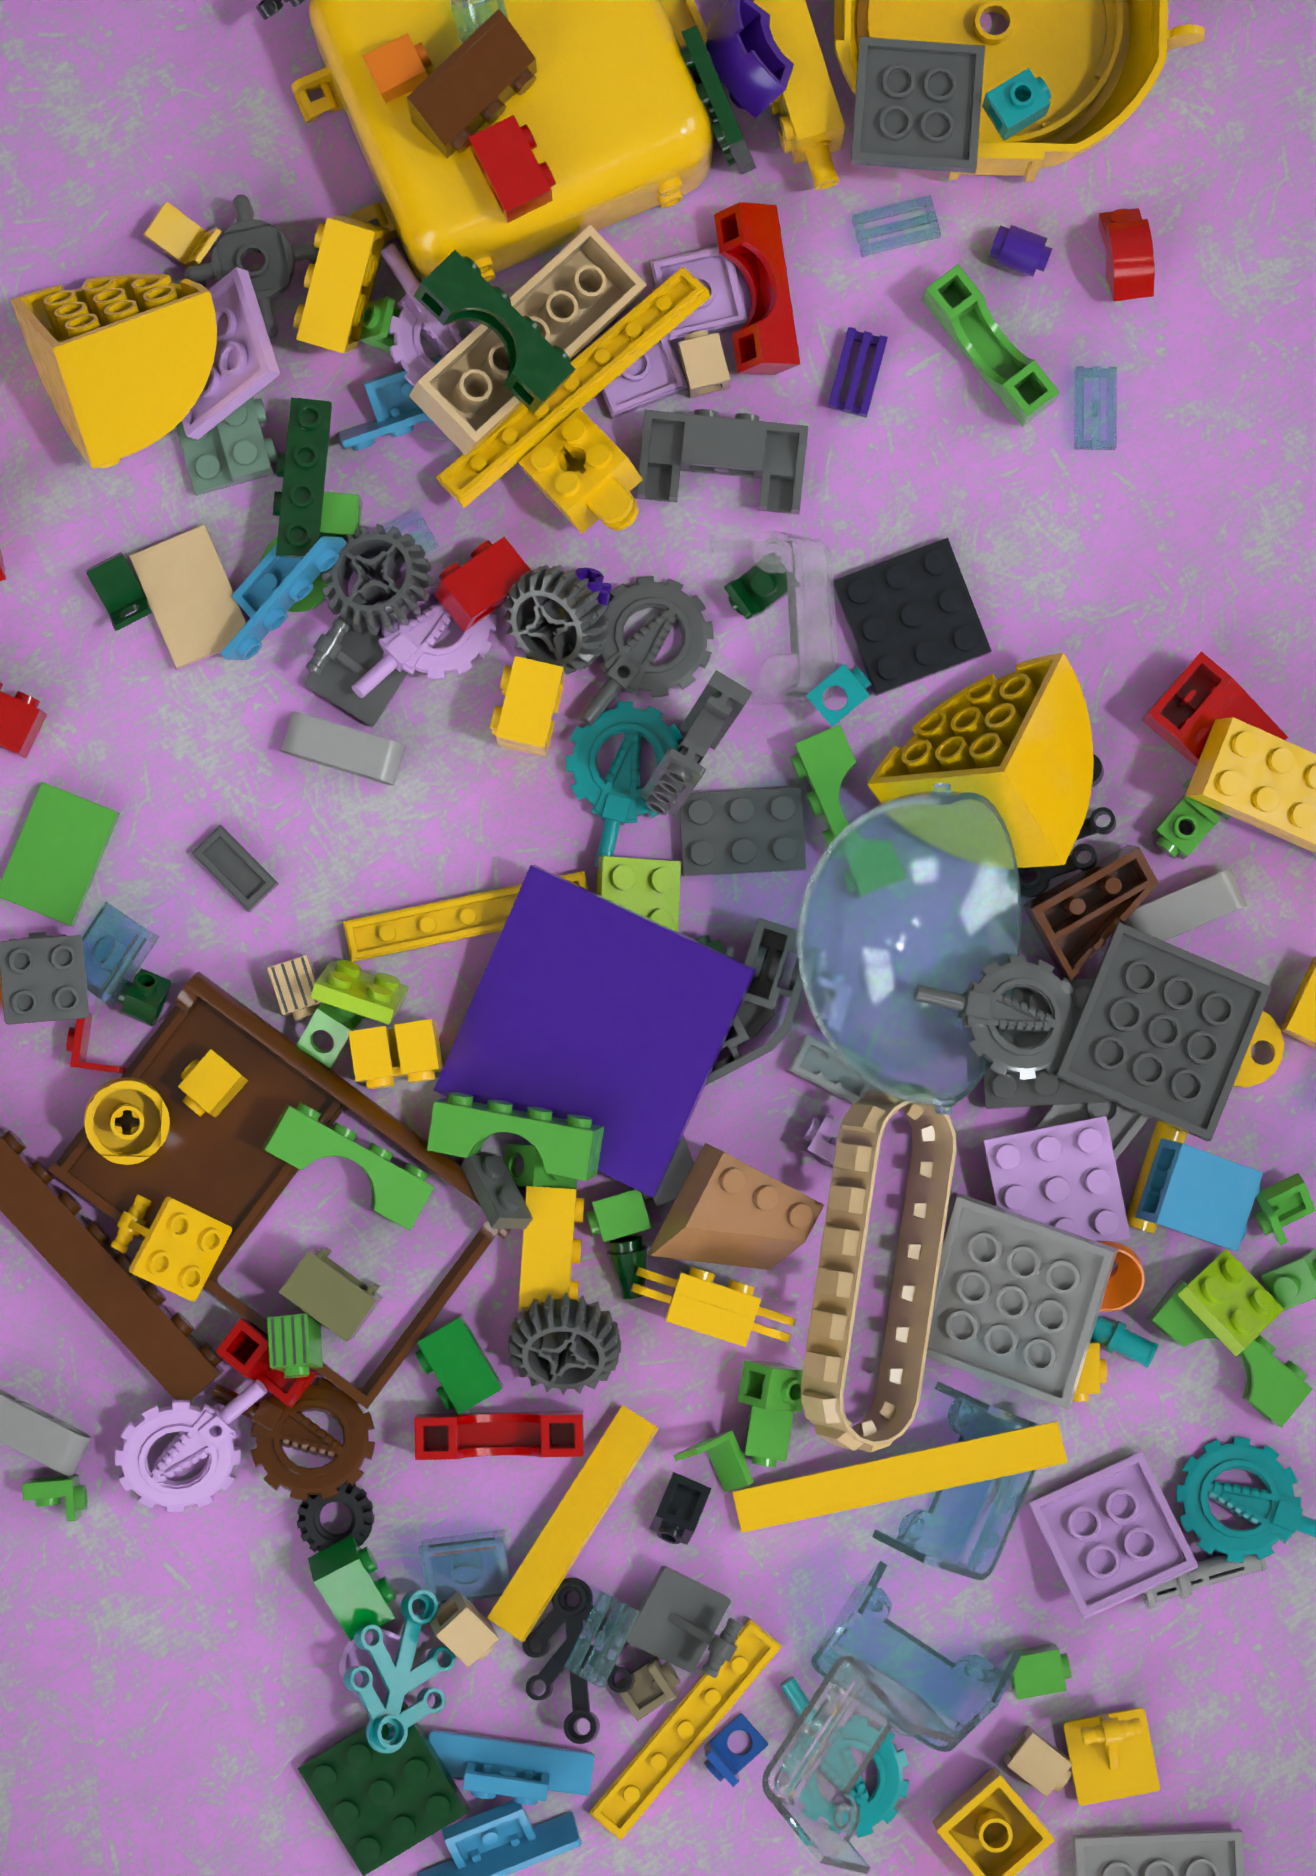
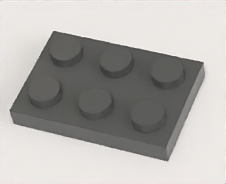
[680,787,806,876]

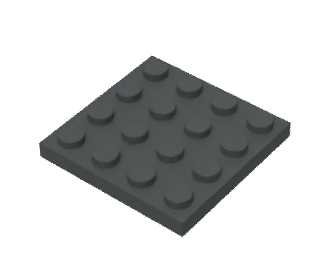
[1055,922,1272,1142]

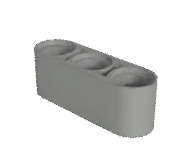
[280,711,406,786]
[1125,868,1247,941]
[0,1389,91,1476]

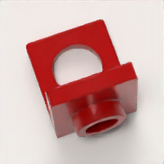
[66,1013,126,1074]

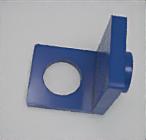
[704,1713,768,1787]

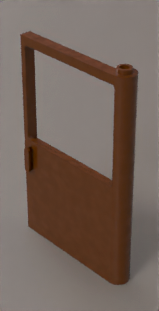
[48,971,511,1409]

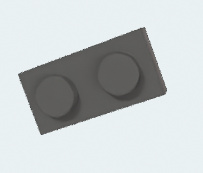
[460,1155,533,1229]

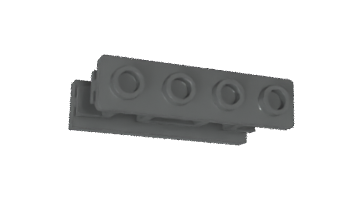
[640,670,752,816]

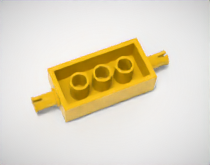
[752,0,845,190]

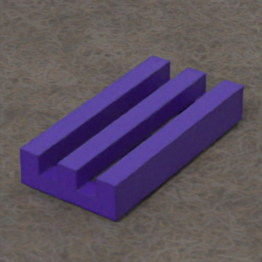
[827,327,888,418]

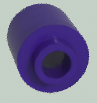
[989,225,1053,277]

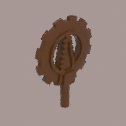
[210,1378,375,1501]

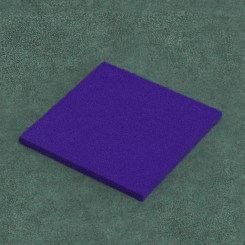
[434,865,756,1197]

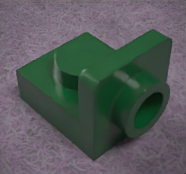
[724,553,798,619]

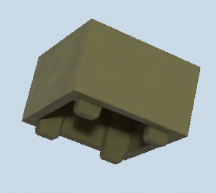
[279,1247,383,1342]

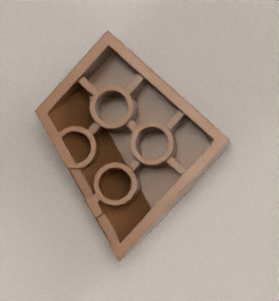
[648,1143,824,1270]

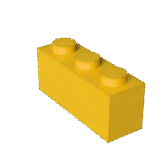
[518,1186,585,1311]

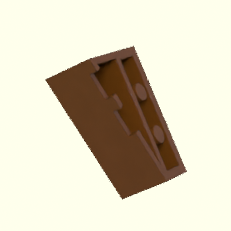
[1022,845,1159,981]

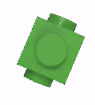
[738,1360,803,1412]

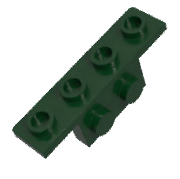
[273,397,332,559]

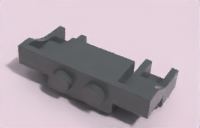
[637,409,808,515]

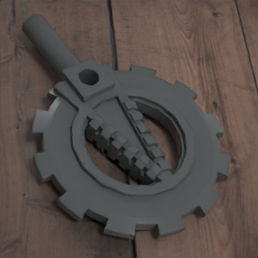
[579,576,714,726]
[913,955,1081,1080]

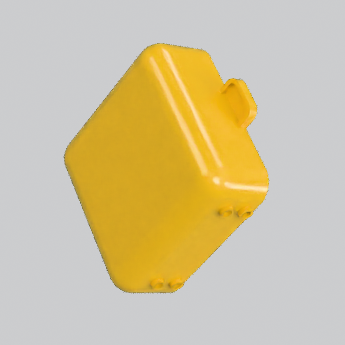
[291,0,714,282]

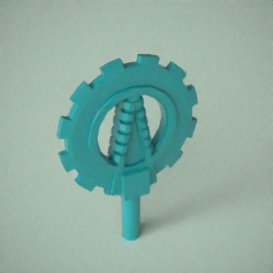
[565,701,683,868]
[1176,1437,1316,1563]
[780,1676,909,1839]

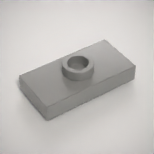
[788,1033,881,1103]

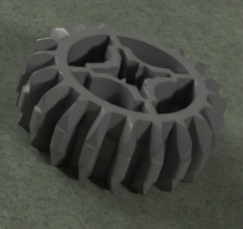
[321,524,433,636]
[503,564,611,675]
[508,1292,621,1395]

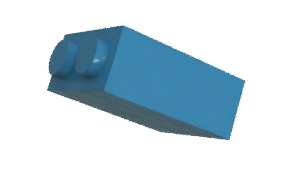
[1135,1138,1263,1252]

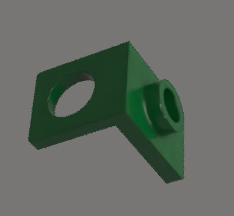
[86,552,152,631]

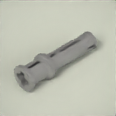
[1141,1554,1267,1609]

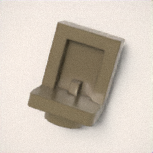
[615,1656,681,1721]

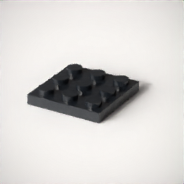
[833,538,992,696]

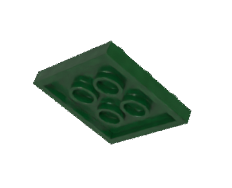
[680,25,756,174]
[297,1701,471,1876]

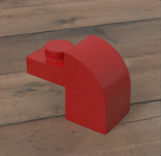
[1098,208,1155,302]
[215,1318,318,1408]

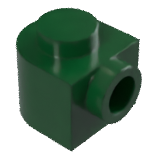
[117,968,172,1027]

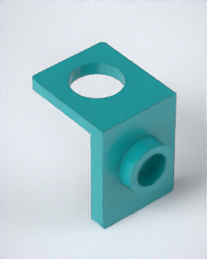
[806,664,872,726]

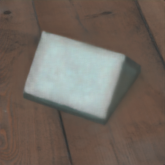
[83,902,160,1005]
[419,1529,511,1604]

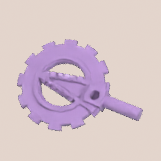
[380,243,480,386]
[351,563,497,698]
[115,1380,267,1512]

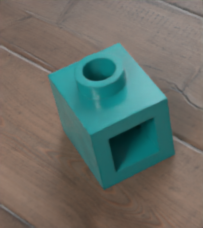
[982,68,1051,141]

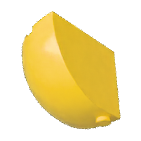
[11,274,217,469]
[867,652,1094,868]

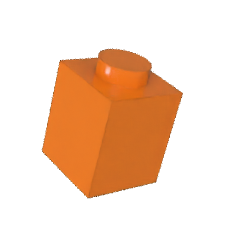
[362,33,433,103]

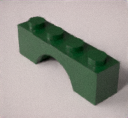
[414,250,575,414]

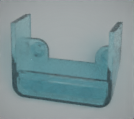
[872,1382,1038,1580]
[811,1561,1022,1752]

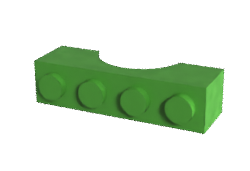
[922,264,1060,427]
[790,724,906,898]
[427,1092,604,1181]
[262,1102,435,1230]
[1146,1280,1313,1428]

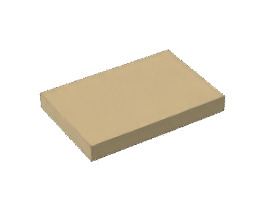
[129,524,247,670]

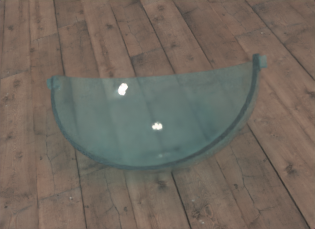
[798,783,1021,1114]

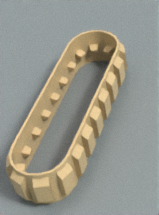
[801,1085,956,1453]

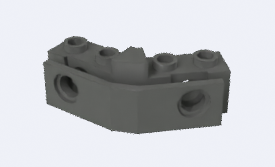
[705,918,816,1086]

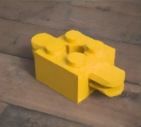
[518,408,643,534]
[631,1266,797,1347]

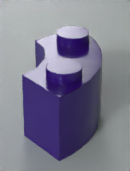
[706,0,794,118]

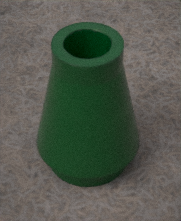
[607,1235,648,1299]

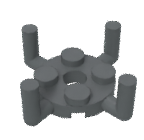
[185,194,319,339]

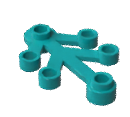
[344,1590,456,1754]

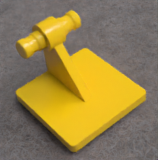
[111,1194,232,1302]
[1063,1707,1160,1806]

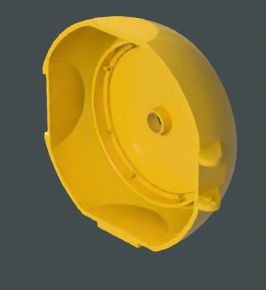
[834,0,1205,182]

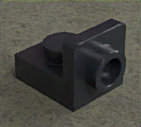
[650,1472,712,1545]

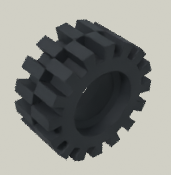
[297,1482,375,1552]

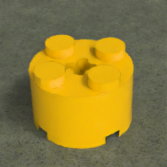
[84,1077,170,1165]

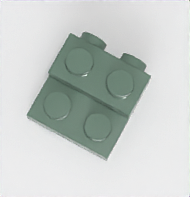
[176,397,278,496]

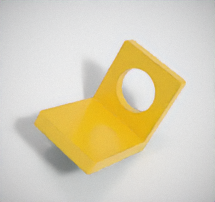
[143,202,222,268]

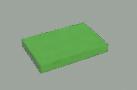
[0,782,120,927]

